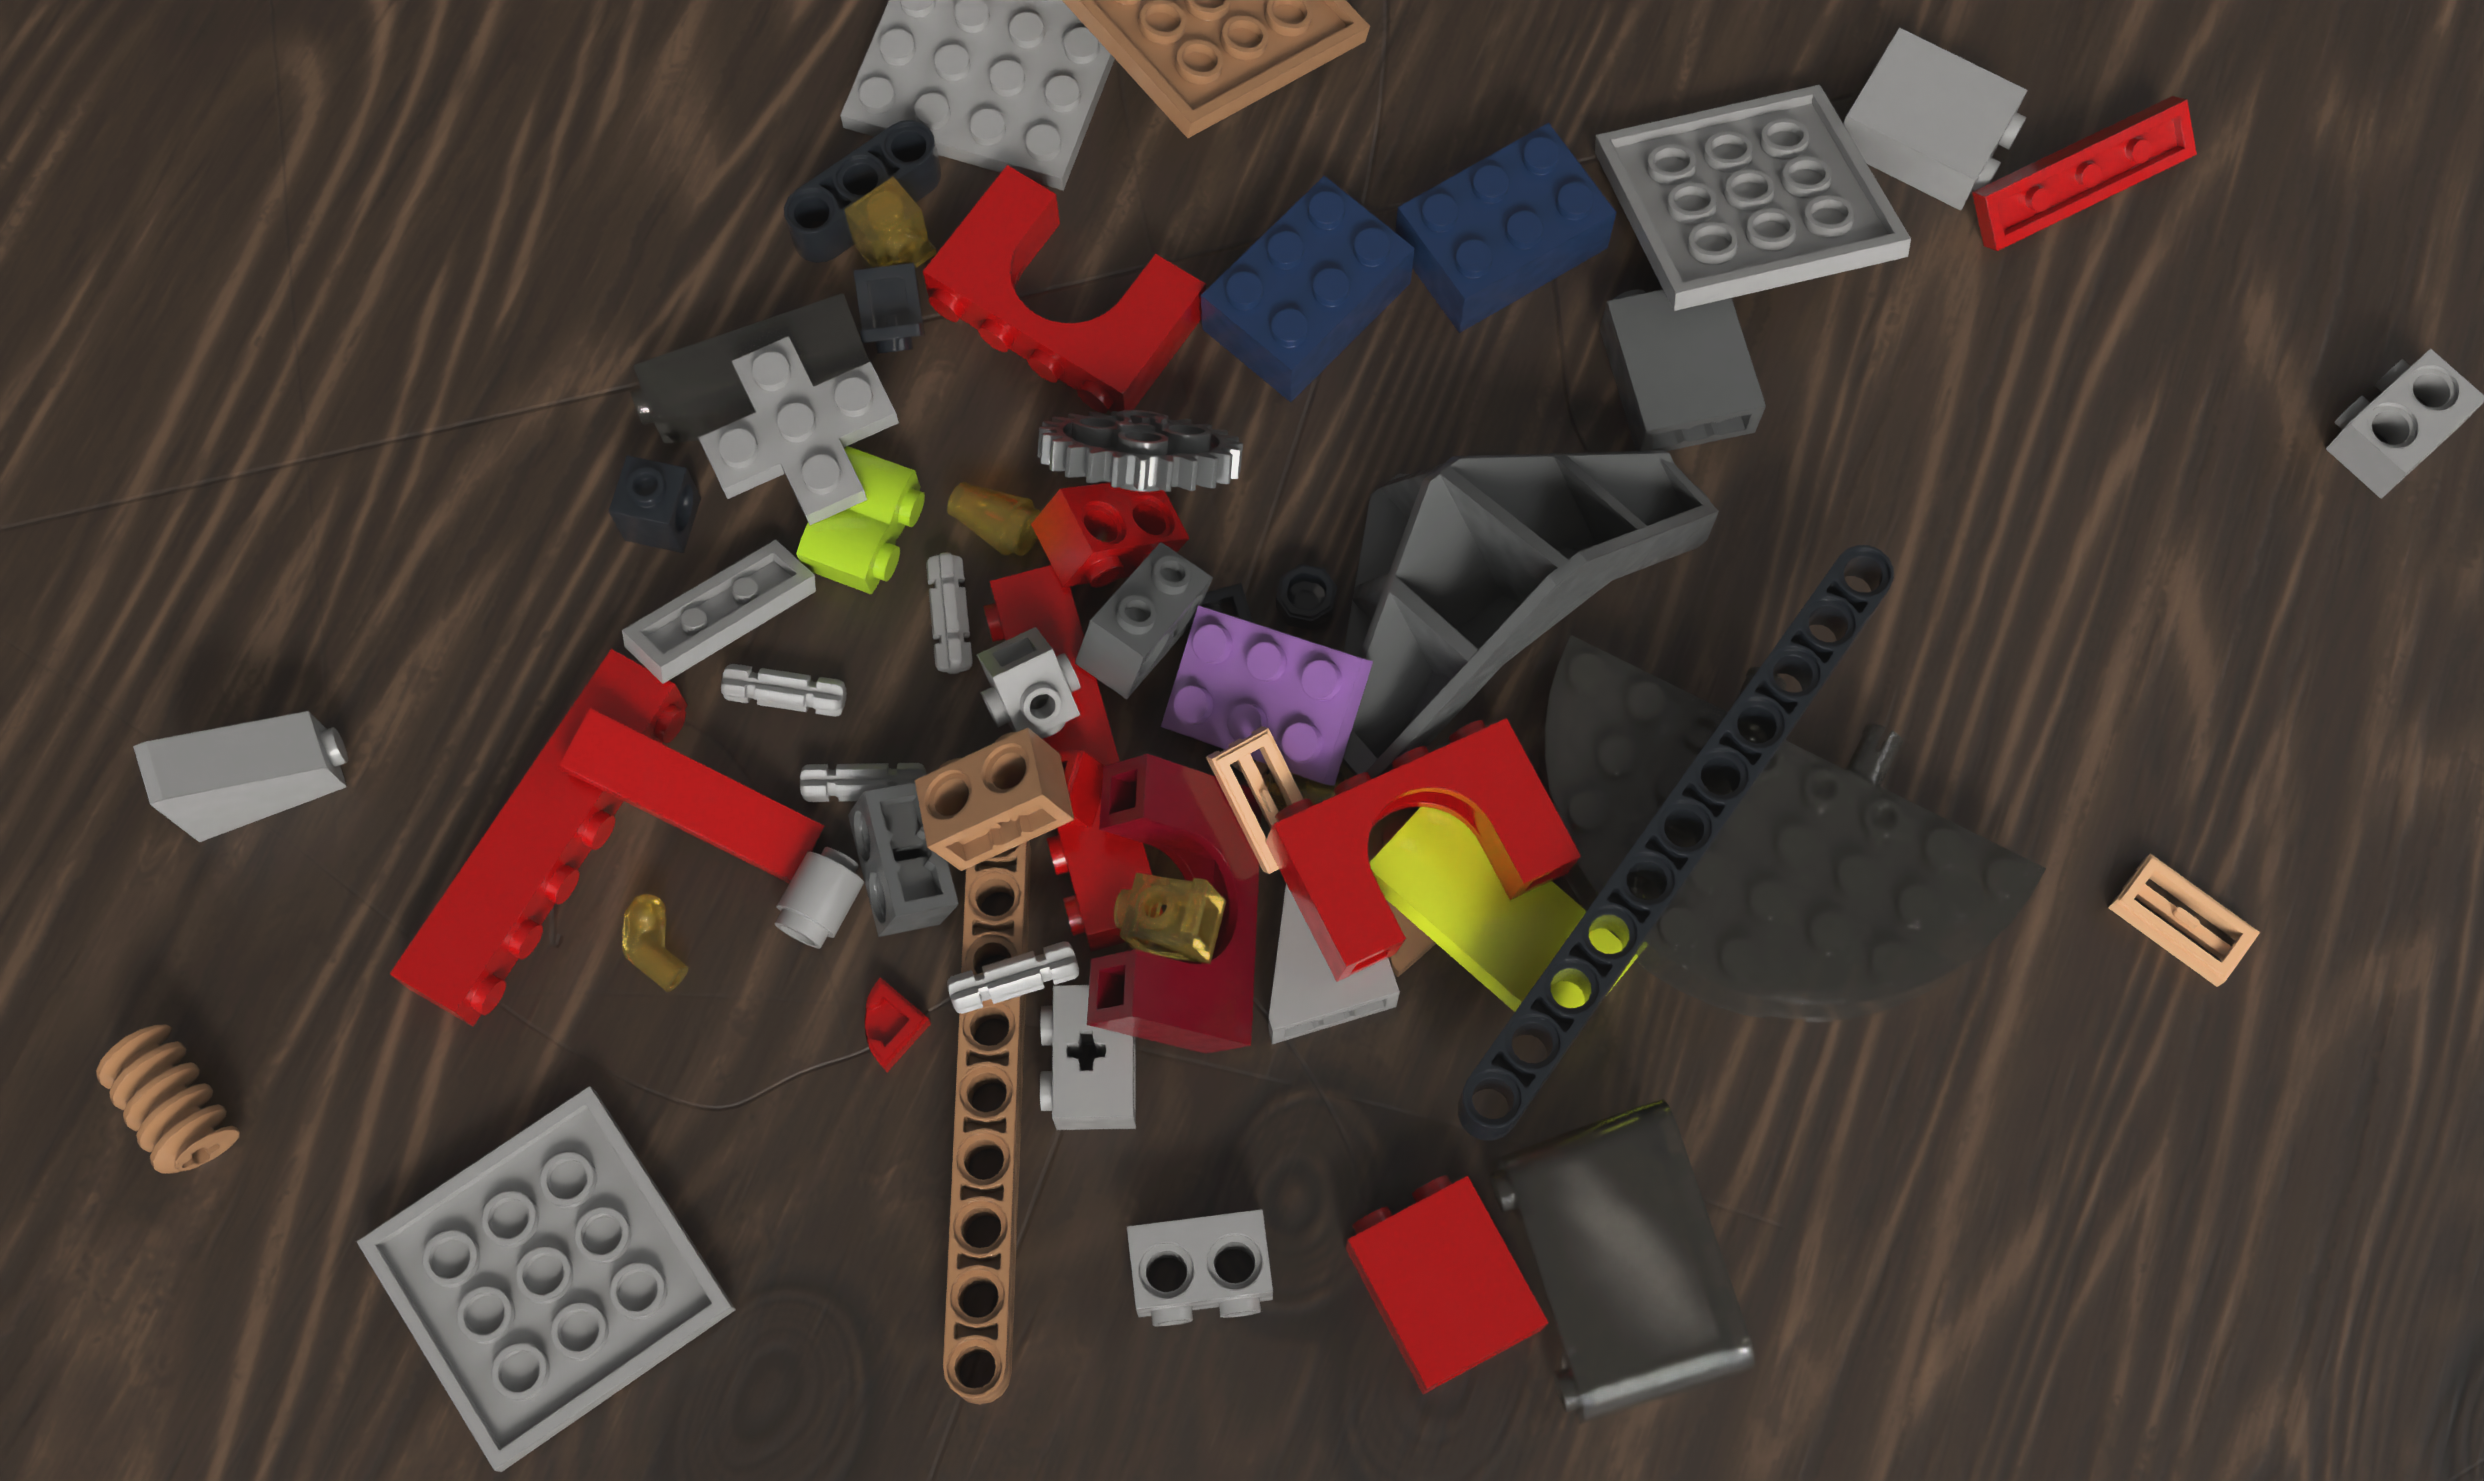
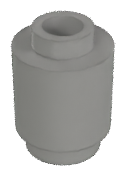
[774,847,864,949]

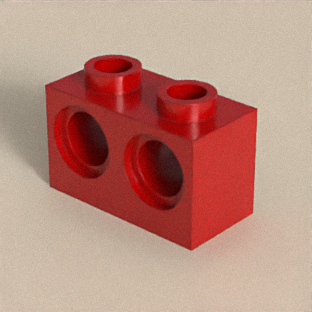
[1031,482,1190,588]

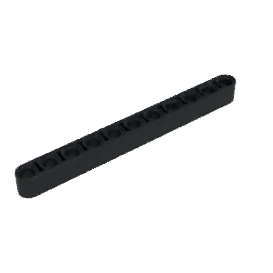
[1458,545,1894,1141]

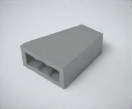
[133,711,348,842]
[1268,884,1400,1045]

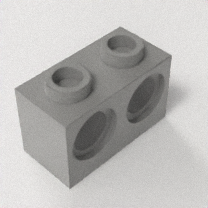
[2326,349,2484,499]
[1127,1209,1273,1326]

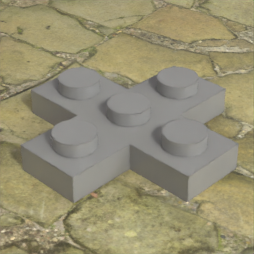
[698,336,899,525]

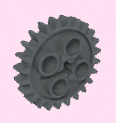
[1037,410,1243,492]

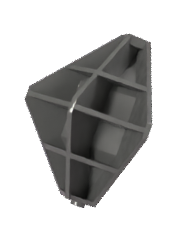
[1338,451,1719,781]

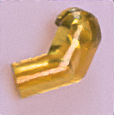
[622,894,688,992]

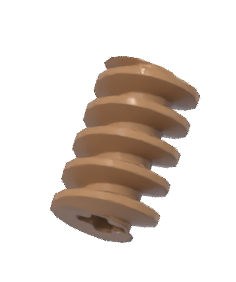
[96,1024,240,1174]

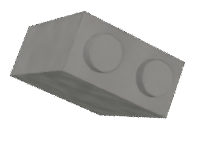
[1844,28,2028,211]

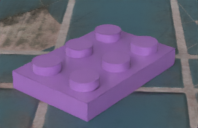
[1161,606,1373,786]

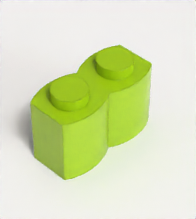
[796,446,925,594]

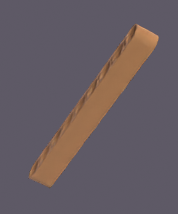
[943,840,1032,1405]

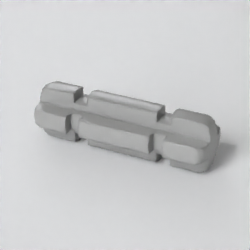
[926,552,973,674]
[721,664,847,717]
[800,763,927,802]
[947,941,1079,1014]

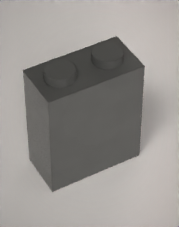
[1600,289,1766,452]

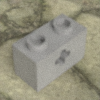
[1040,985,1136,1130]

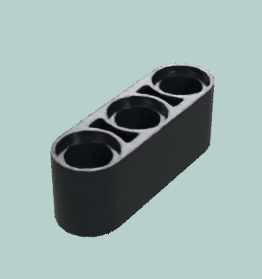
[784,120,941,263]

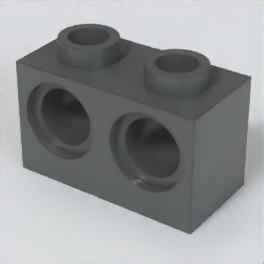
[1075,542,1213,699]
[848,782,958,937]

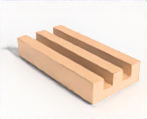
[1206,726,1303,874]
[2108,853,2260,987]

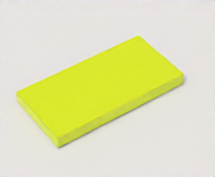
[1369,807,1638,1012]

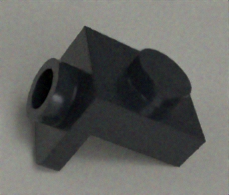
[853,263,925,354]

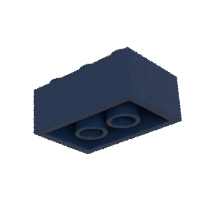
[1395,123,1617,333]
[1201,176,1415,402]

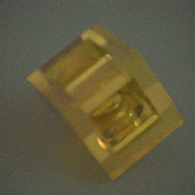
[844,177,937,268]
[1114,873,1226,964]

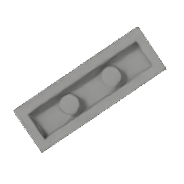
[622,540,816,684]

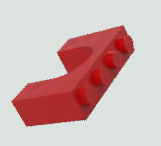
[923,165,1206,413]
[1265,718,1581,982]

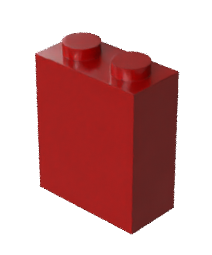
[1346,1175,1549,1395]

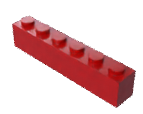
[983,565,1165,952]
[390,649,688,1026]

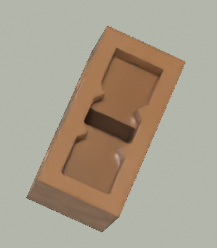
[915,727,1075,871]

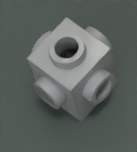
[977,627,1081,739]

